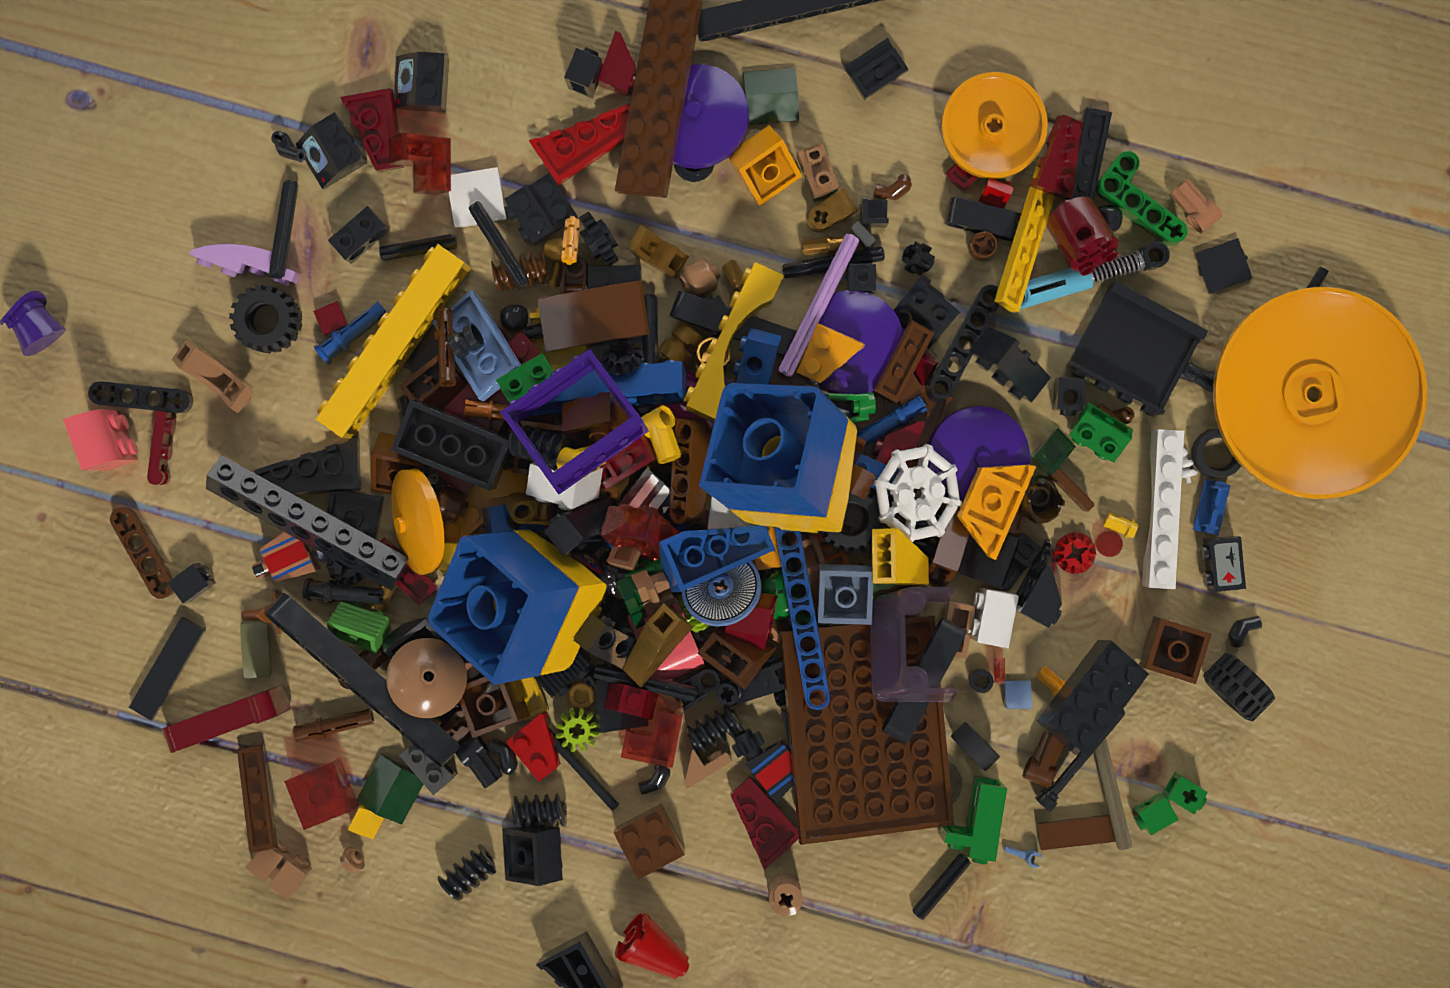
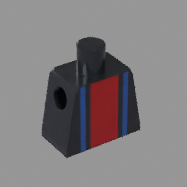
[745,739,794,803]

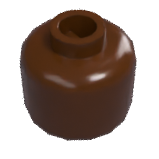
[433,485,469,523]

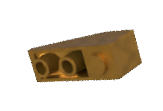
[623,603,693,687]

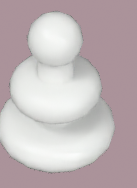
[1182,448,1198,483]

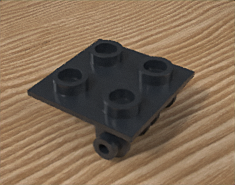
[893,279,960,349]

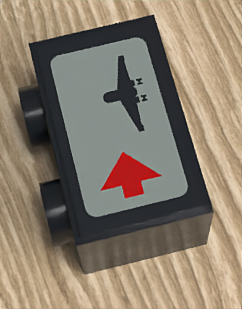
[1200,536,1246,592]

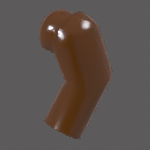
[874,174,912,200]

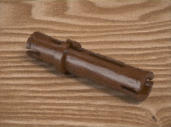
[435,308,456,387]
[293,708,374,743]

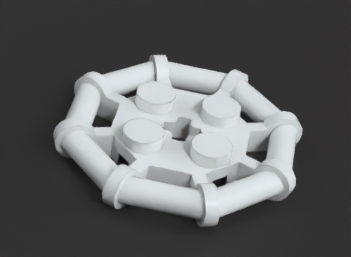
[873,444,962,542]

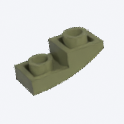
[240,621,271,678]

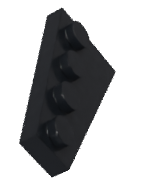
[254,437,361,495]

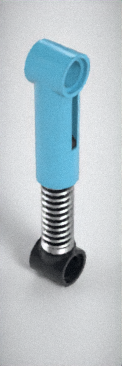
[1020,241,1170,310]

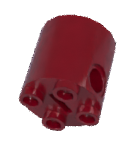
[1047,196,1118,276]

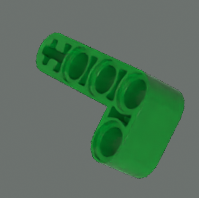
[1096,151,1188,246]

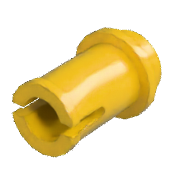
[1103,511,1139,539]

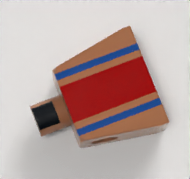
[252,532,321,583]

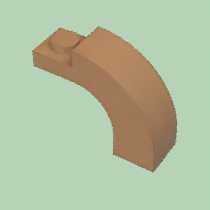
[171,339,254,413]

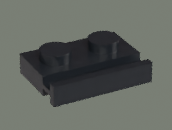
[844,38,909,100]

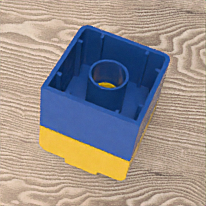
[699,383,857,533]
[428,529,607,685]

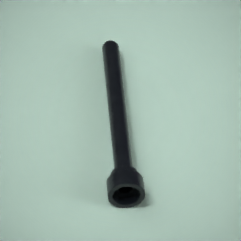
[1035,709,1125,811]

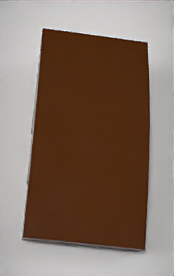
[538,281,649,352]

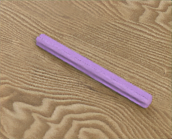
[779,234,859,377]

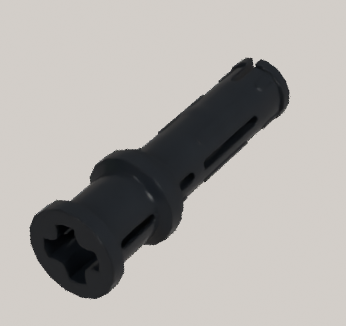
[302,578,384,605]

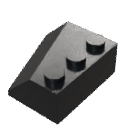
[1015,539,1062,628]

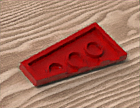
[528,104,630,186]

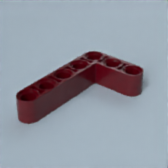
[162,684,291,753]

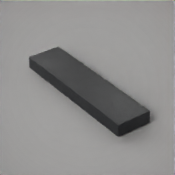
[1066,107,1112,201]
[128,617,206,720]

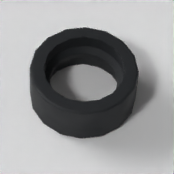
[1191,429,1241,478]
[951,722,1000,771]

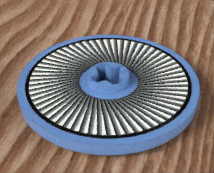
[682,561,761,626]

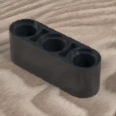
[944,197,1021,242]

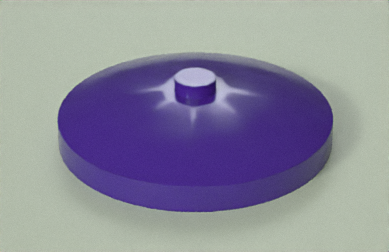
[673,64,749,169]
[801,290,903,394]
[927,406,1030,508]

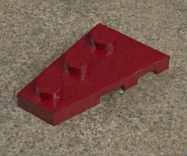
[340,88,404,172]
[1029,115,1082,200]

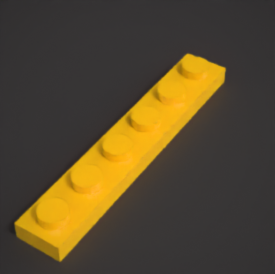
[995,158,1055,312]

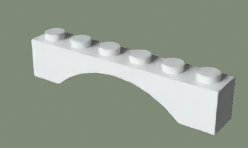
[1142,429,1184,589]

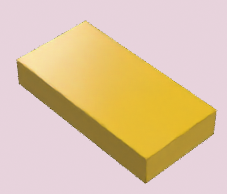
[517,677,549,720]

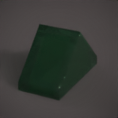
[1030,428,1076,475]

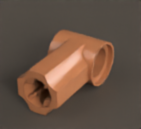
[1170,178,1223,234]

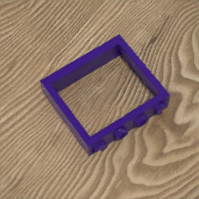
[500,349,649,495]

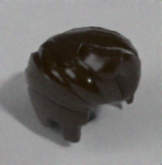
[1018,475,1065,524]

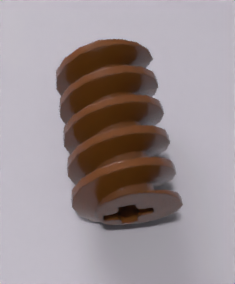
[491,250,548,292]

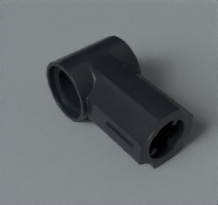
[455,735,504,789]

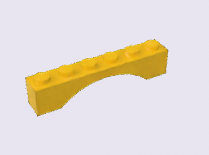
[684,262,784,423]

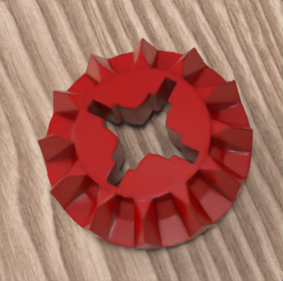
[1054,532,1097,574]

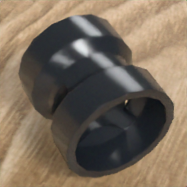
[447,323,485,359]

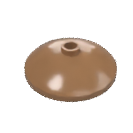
[386,638,467,718]

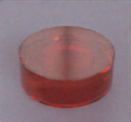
[1095,531,1123,557]
[994,658,1005,684]

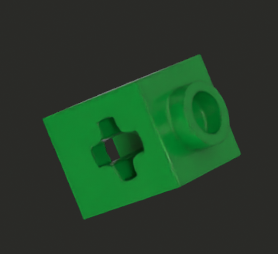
[1162,772,1208,815]
[1133,793,1179,835]

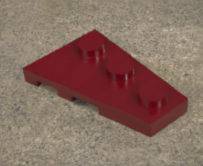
[730,776,799,870]

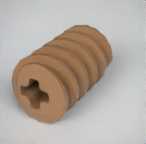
[768,872,803,916]

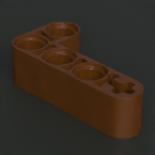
[669,417,710,524]

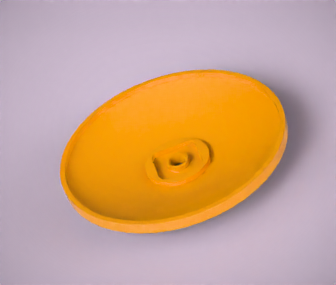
[1213,287,1427,499]

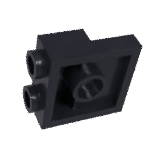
[504,172,578,246]

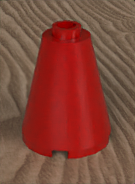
[615,912,690,979]

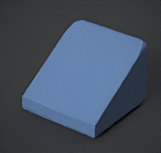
[1004,680,1032,709]

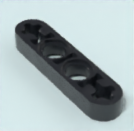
[88,381,193,413]

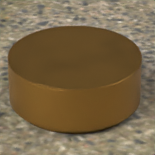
[568,682,594,709]

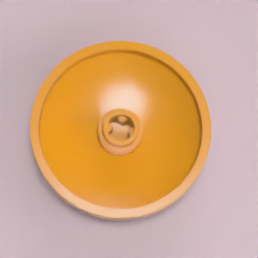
[941,72,1048,179]
[391,468,444,575]

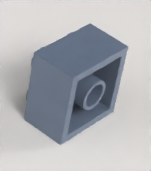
[816,564,874,625]

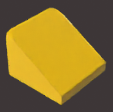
[348,805,385,839]

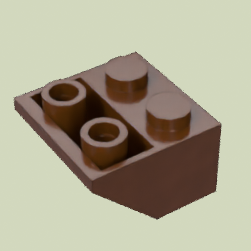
[399,355,468,410]
[697,626,776,690]

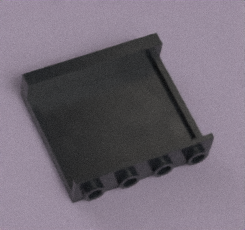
[1066,281,1208,417]

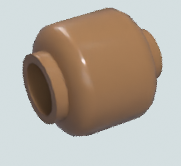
[680,259,720,297]

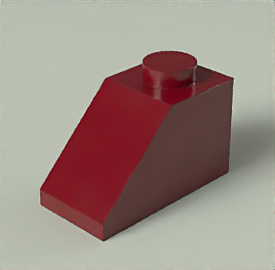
[597,31,637,96]
[872,421,925,469]
[604,682,658,720]

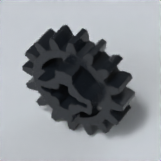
[578,211,619,266]

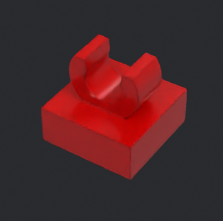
[979,178,1013,209]

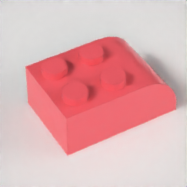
[63,409,138,471]
[627,594,706,681]

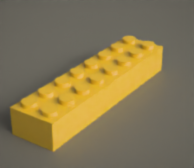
[316,244,472,439]

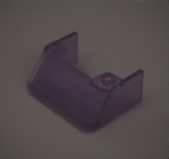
[870,587,957,702]

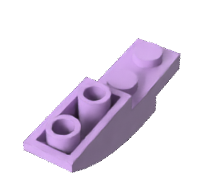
[189,244,301,286]

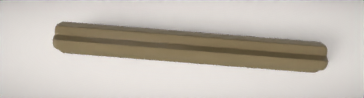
[1094,738,1132,850]

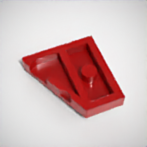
[506,710,561,782]

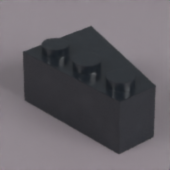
[970,327,1051,403]
[544,497,625,556]
[536,931,619,988]

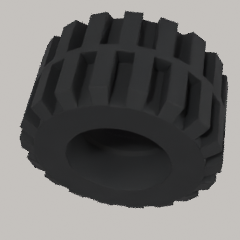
[229,285,302,353]
[820,491,883,552]
[1203,653,1275,722]

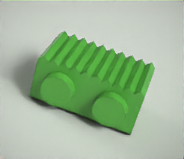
[327,601,391,654]

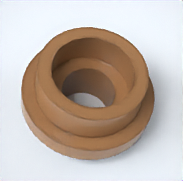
[340,847,365,873]

